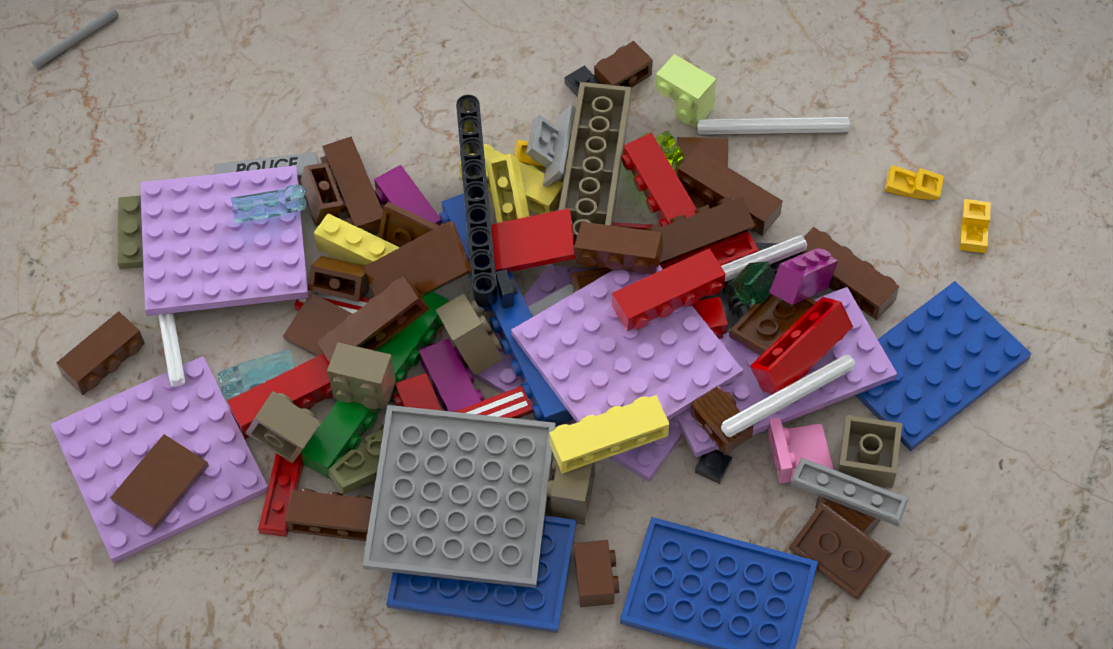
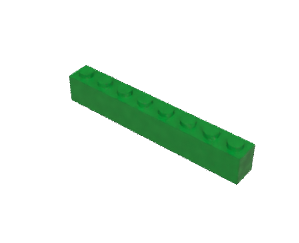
[300,292,449,479]

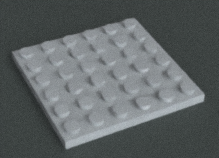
[363,405,555,588]

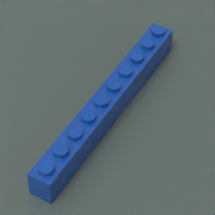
[439,193,574,426]

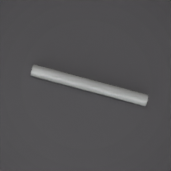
[31,8,119,69]

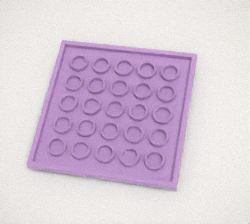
[140,166,309,316]
[511,265,743,460]
[51,356,268,564]

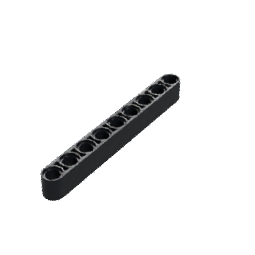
[456,94,497,307]

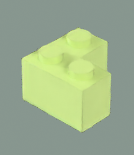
[656,54,716,129]

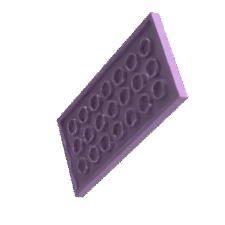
[675,287,897,458]

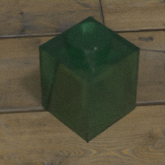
[731,262,776,304]

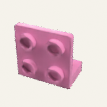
[767,418,834,484]

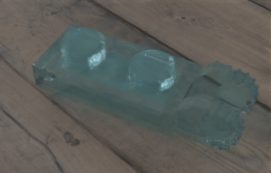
[231,185,307,223]
[218,350,295,397]

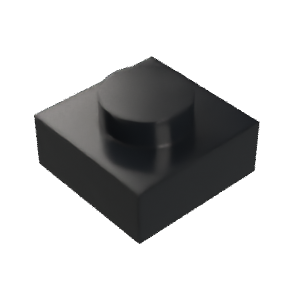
[564,65,600,98]
[496,270,518,309]
[695,450,733,484]

